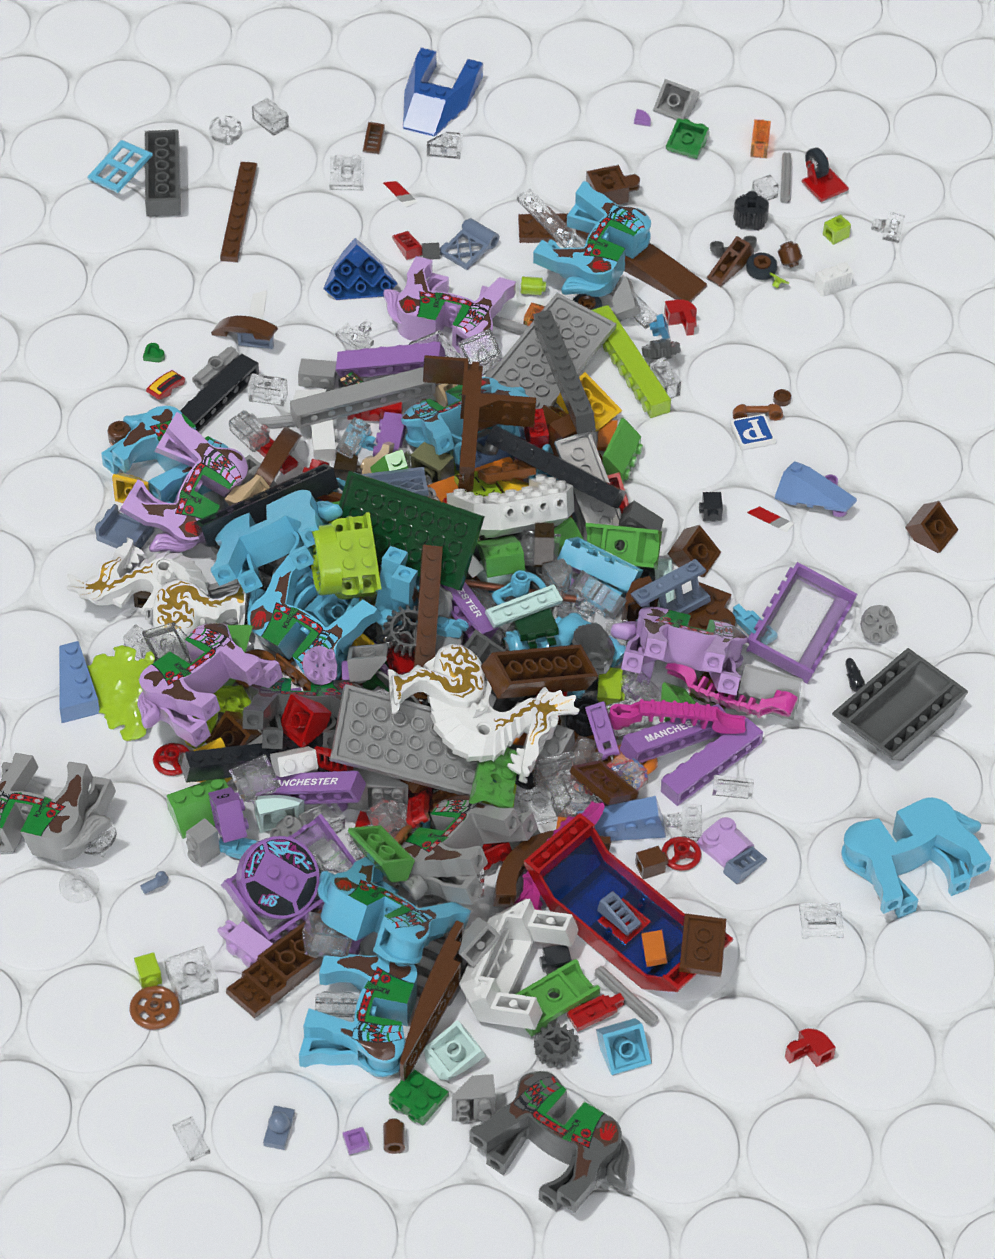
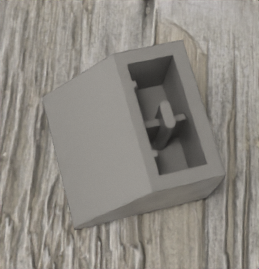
[452,1074,496,1123]

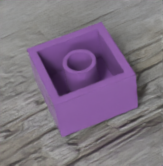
[208,787,249,843]

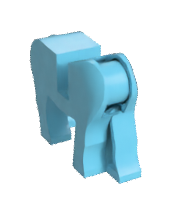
[211,490,343,593]
[841,798,991,918]

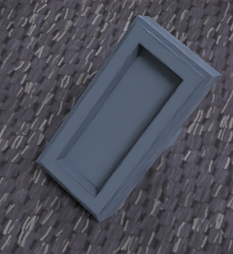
[237,332,274,349]
[263,1105,295,1150]

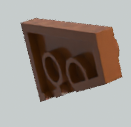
[478,458,536,484]

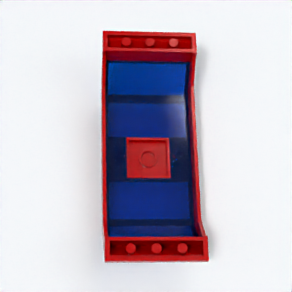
[524,813,733,992]

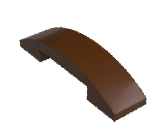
[211,315,278,340]

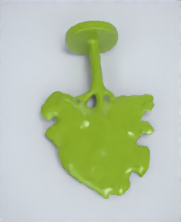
[87,645,218,749]

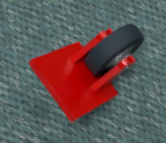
[802,147,849,202]

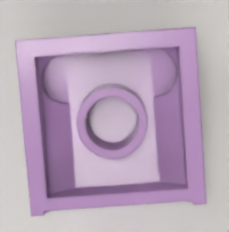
[697,817,754,868]

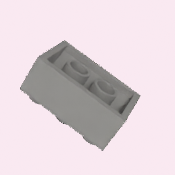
[737,664,802,720]

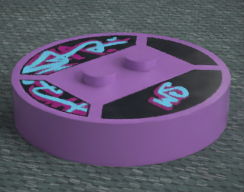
[236,836,319,920]

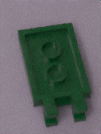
[513,608,559,649]

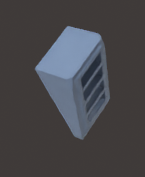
[723,846,767,884]
[597,891,641,936]

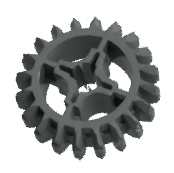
[383,605,417,658]

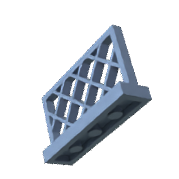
[361,467,429,496]

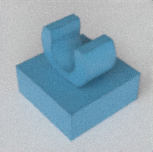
[649,314,670,339]

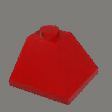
[281,693,332,748]

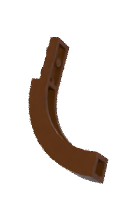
[253,426,302,487]
[493,830,611,907]

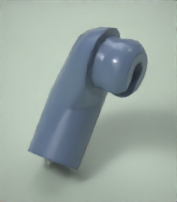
[140,871,169,894]

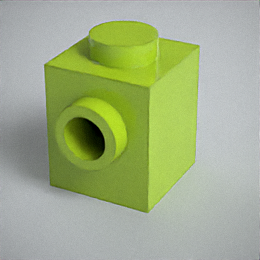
[823,215,851,245]

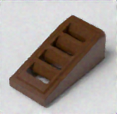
[363,122,385,154]

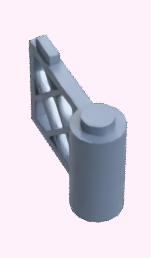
[440,218,500,270]

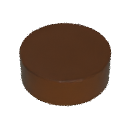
[773,389,792,407]

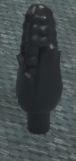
[845,658,865,692]

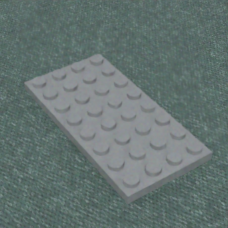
[488,293,616,409]
[330,684,477,795]

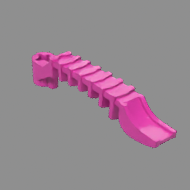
[665,663,798,718]
[609,699,746,734]
[514,801,605,910]

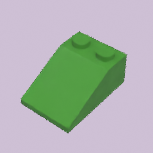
[476,535,525,578]

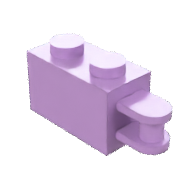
[217,919,273,967]

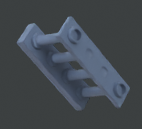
[631,559,711,621]

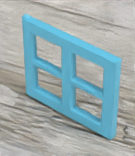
[87,140,153,193]

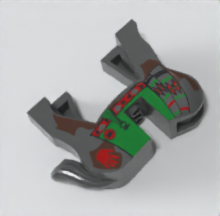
[243,678,362,749]
[469,1071,629,1213]

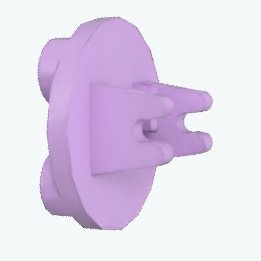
[303,646,337,685]

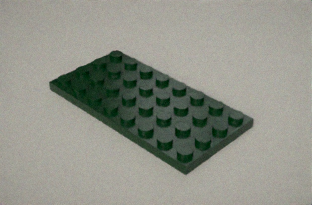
[335,471,485,591]

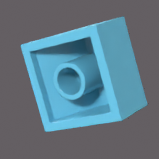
[596,1018,651,1075]

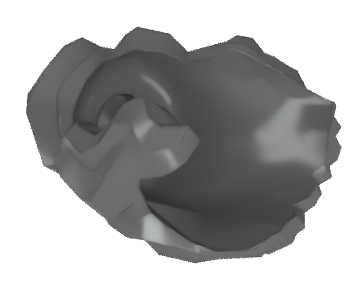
[572,622,615,674]

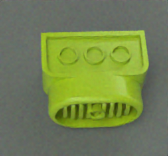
[311,512,381,600]

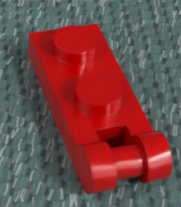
[406,790,430,829]

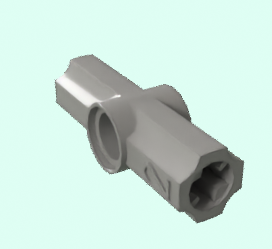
[192,346,239,390]

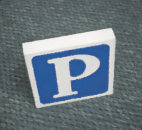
[730,414,776,450]

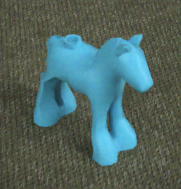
[503,613,626,700]

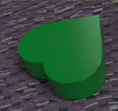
[143,343,165,363]

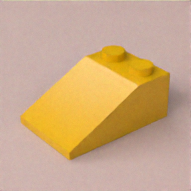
[556,372,622,432]

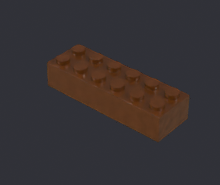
[481,644,598,699]

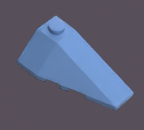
[775,461,857,512]

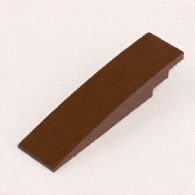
[576,230,707,302]
[226,909,348,1018]
[400,920,464,1081]

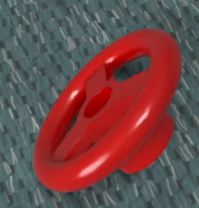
[153,743,190,776]
[661,837,701,871]

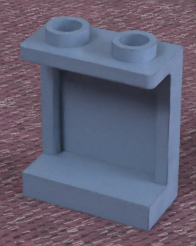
[95,504,155,549]

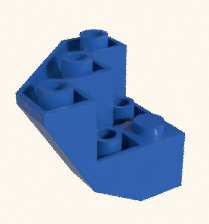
[323,238,398,300]

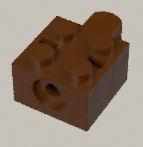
[586,165,640,204]

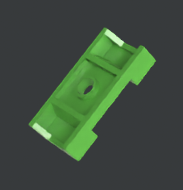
[585,523,662,569]
[469,747,518,808]
[516,959,600,1037]

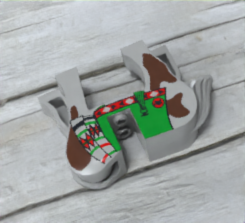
[0,753,116,862]
[400,795,538,905]

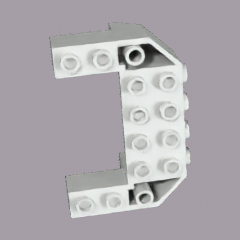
[447,474,574,538]
[459,899,579,1030]

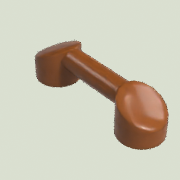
[732,404,783,421]

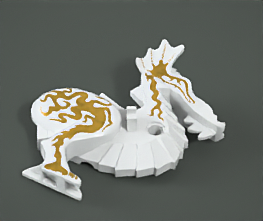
[67,537,248,645]
[388,644,579,783]

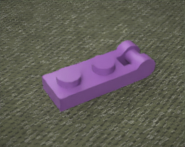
[585,701,621,760]

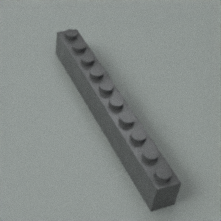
[533,310,595,434]

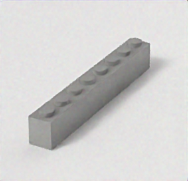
[290,367,435,428]

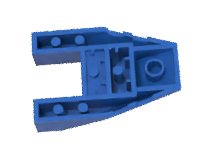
[403,48,483,137]

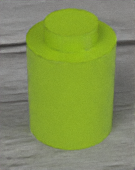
[521,276,546,295]

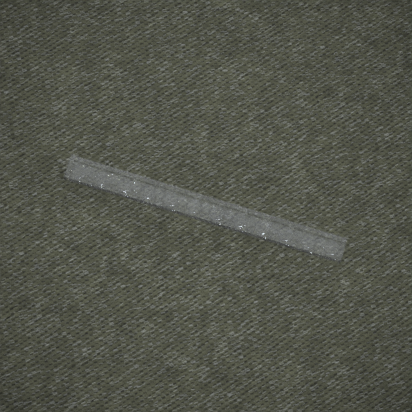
[517,188,657,329]

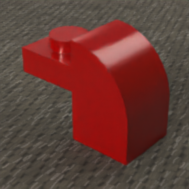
[664,299,697,336]
[785,1029,836,1067]

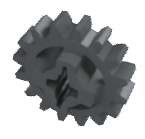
[642,338,681,361]
[534,1023,580,1067]

